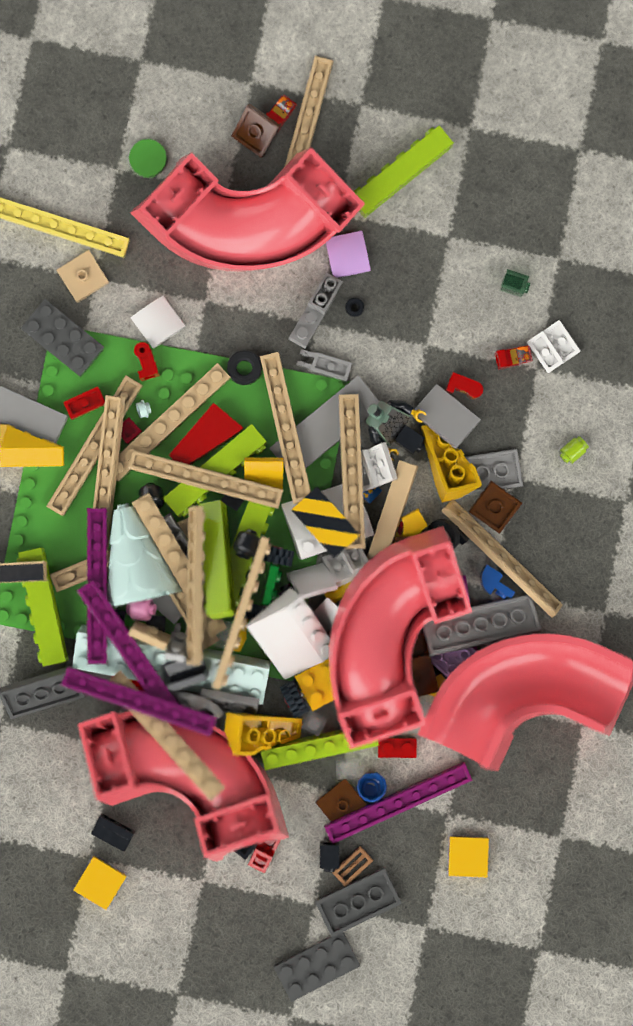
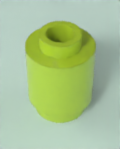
[560,436,589,464]

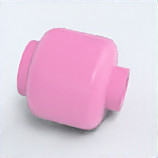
[126,598,157,621]

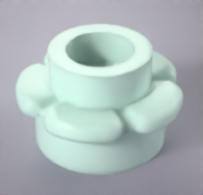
[136,400,151,418]

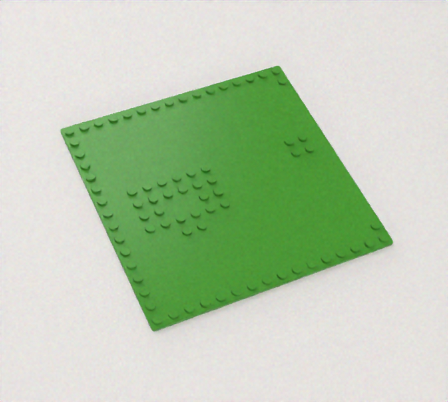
[0,330,350,681]

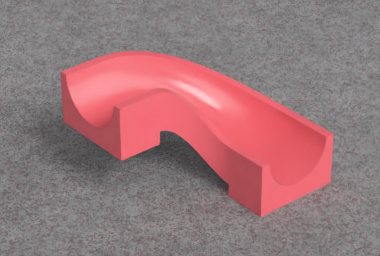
[130,148,365,272]
[329,526,472,749]
[418,634,633,771]
[78,711,289,862]

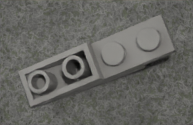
[289,272,343,348]

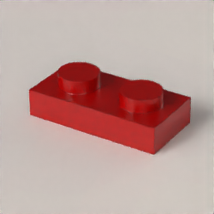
[63,386,105,420]
[378,738,417,758]

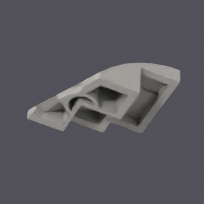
[166,686,224,718]

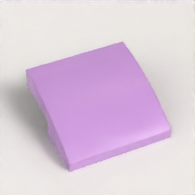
[326,231,370,278]

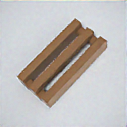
[332,846,374,887]

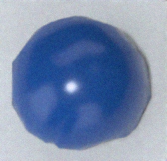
[357,772,387,802]

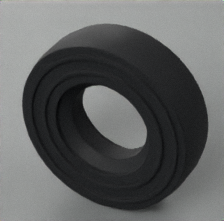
[227,350,262,385]
[427,519,460,550]

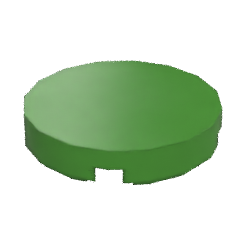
[129,139,167,178]

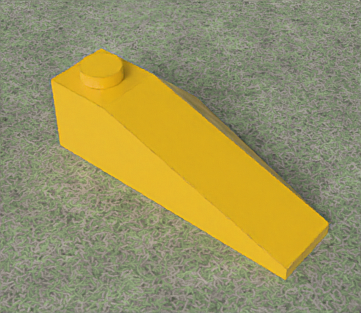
[0,424,64,467]
[421,425,482,503]
[225,712,302,756]

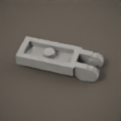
[296,349,352,382]
[165,623,187,663]

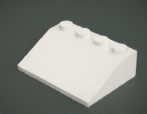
[281,484,374,559]
[246,588,330,679]

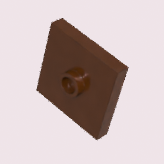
[231,104,281,158]
[469,481,522,534]
[411,653,439,697]
[315,778,367,822]

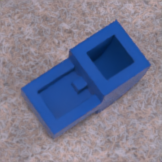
[480,565,515,600]

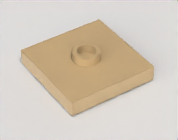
[57,250,109,303]
[129,621,171,650]

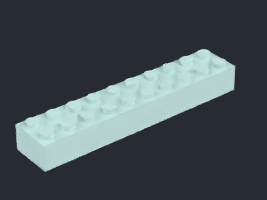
[72,624,271,705]

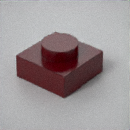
[121,417,142,444]

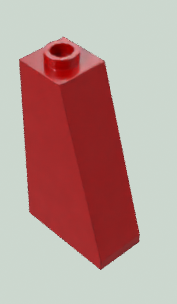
[169,403,244,465]

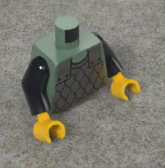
[366,400,426,460]

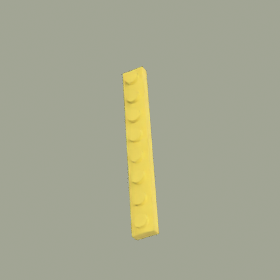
[0,198,130,258]

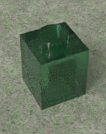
[500,269,531,297]

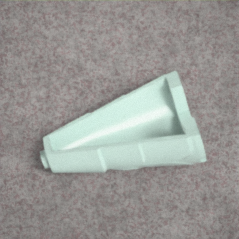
[107,504,182,606]

